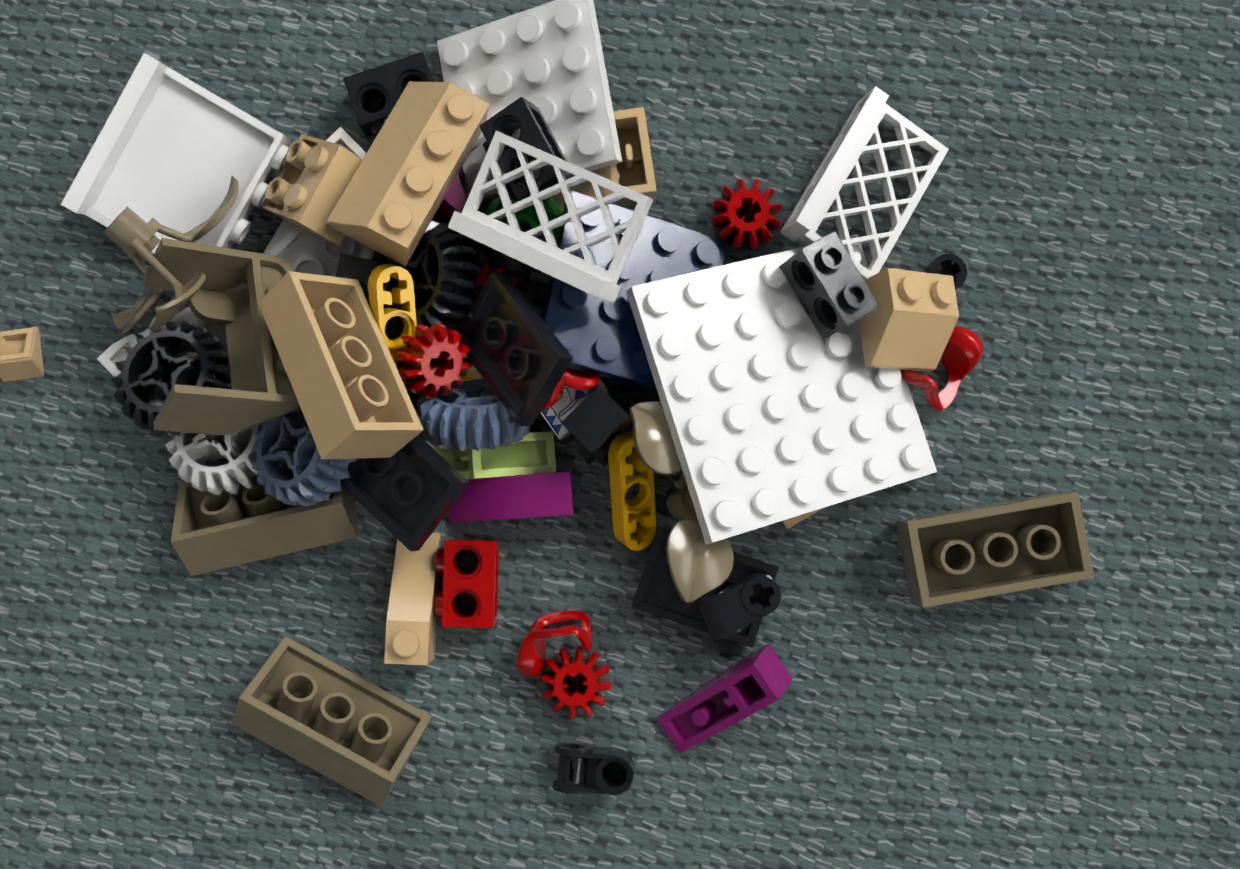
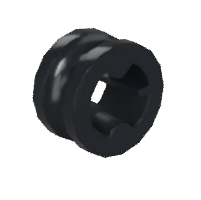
[926,254,967,290]

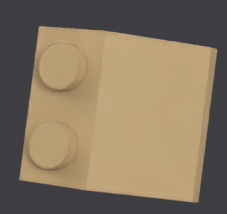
[859,268,959,372]

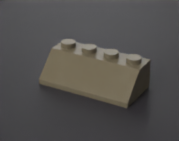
[171,475,357,576]
[232,636,432,807]

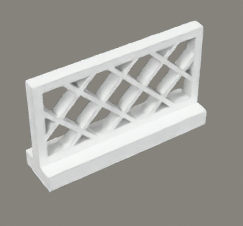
[780,86,949,280]
[448,131,653,303]

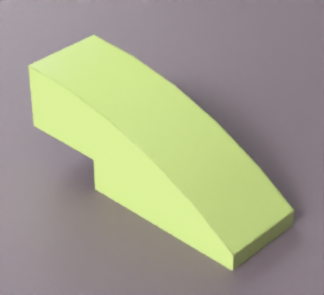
[424,431,556,480]

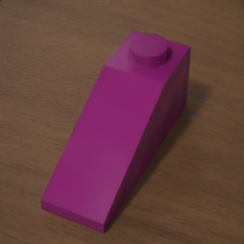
[656,643,793,753]

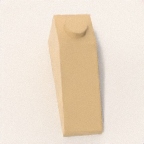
[384,533,441,665]

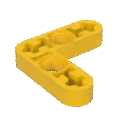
[368,264,483,391]
[608,430,656,551]

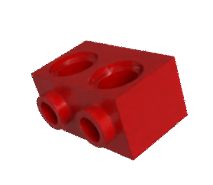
[435,539,500,628]

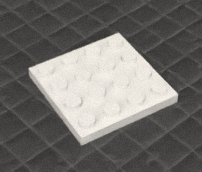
[437,0,622,202]

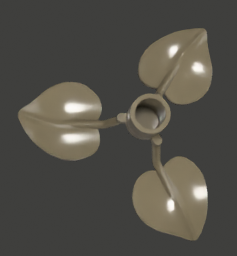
[103,176,238,333]
[629,401,734,603]

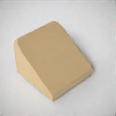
[0,327,44,382]

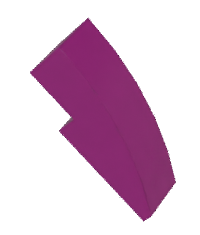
[449,471,574,523]

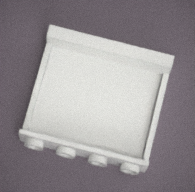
[61,53,291,254]

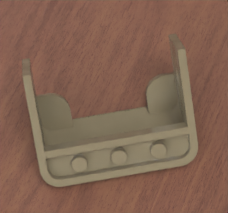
[143,238,300,435]

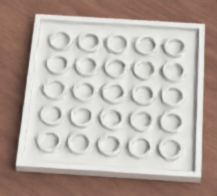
[626,234,937,545]

